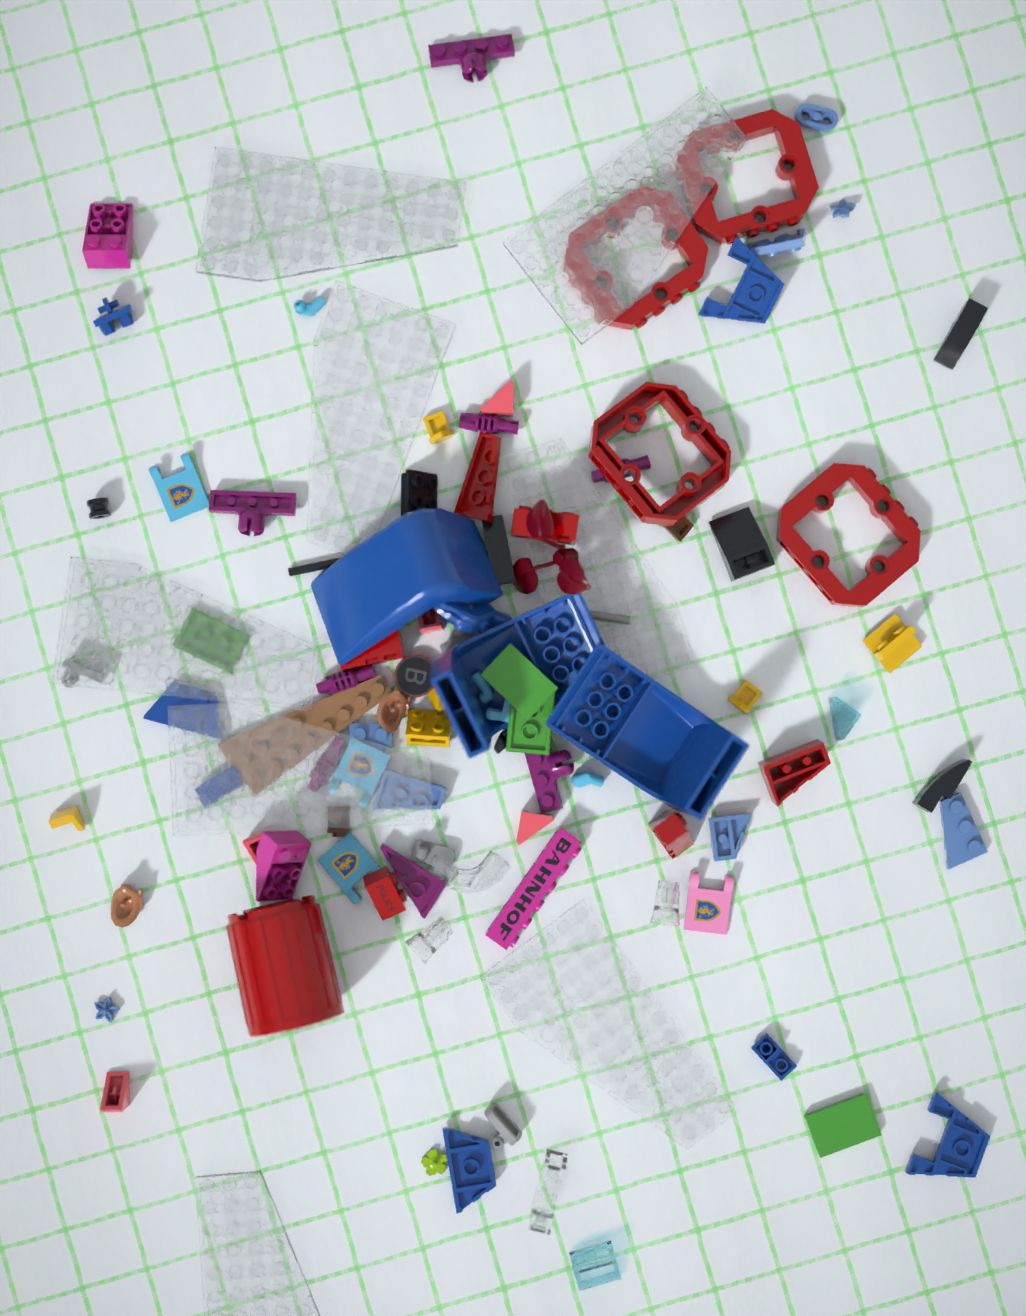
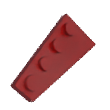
[454,432,501,523]

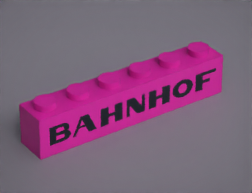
[485,826,582,950]

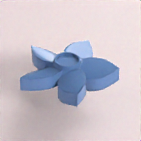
[830,199,856,218]
[94,997,120,1023]

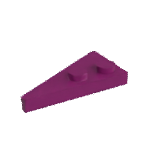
[380,843,447,919]

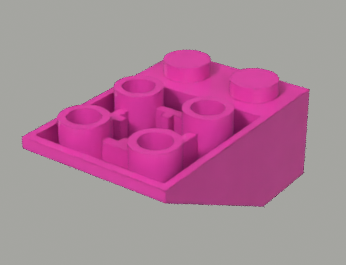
[82,203,133,269]
[256,830,312,902]

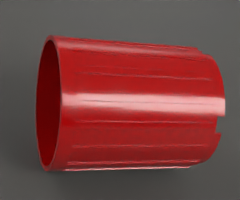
[226,895,345,1037]

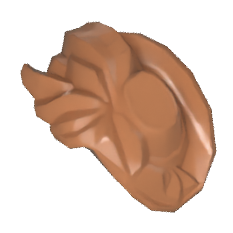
[377,689,411,732]
[110,884,144,928]

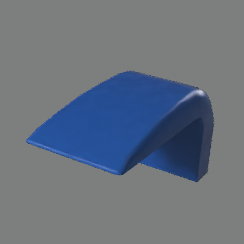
[311,508,503,665]
[430,593,606,759]
[546,644,750,821]

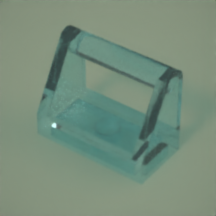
[569,1240,622,1291]

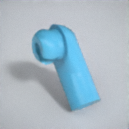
[294,295,327,316]
[471,672,494,703]
[571,771,604,788]

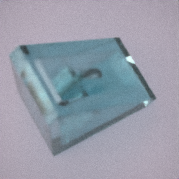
[829,697,862,740]

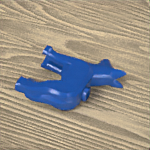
[433,601,512,634]

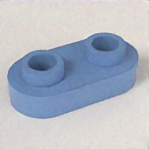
[795,103,838,132]

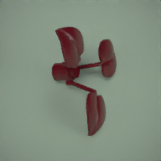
[513,499,591,594]

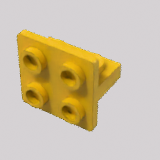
[863,614,922,673]
[405,708,451,747]

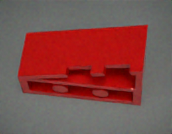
[511,506,579,545]
[340,630,406,671]
[758,739,831,807]
[648,810,694,859]

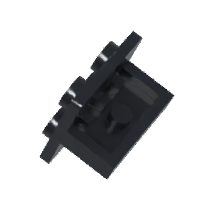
[401,469,438,516]

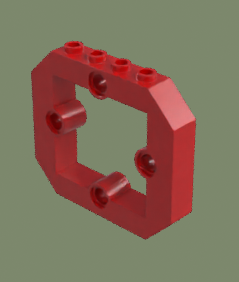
[675,109,819,245]
[563,186,708,330]
[588,382,731,527]
[776,463,921,607]

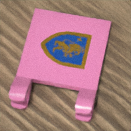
[684,871,734,935]

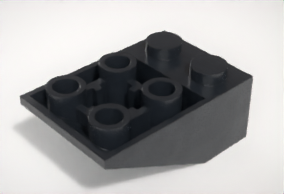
[708,507,775,582]

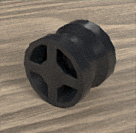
[87,498,111,519]

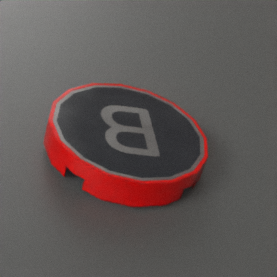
[395,655,434,697]

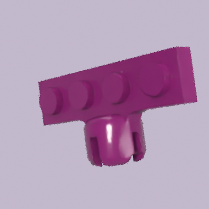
[428,34,515,83]
[209,490,297,536]
[525,750,574,814]

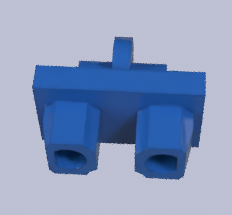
[93,297,134,336]

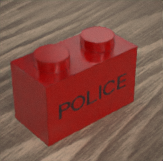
[363,866,407,921]

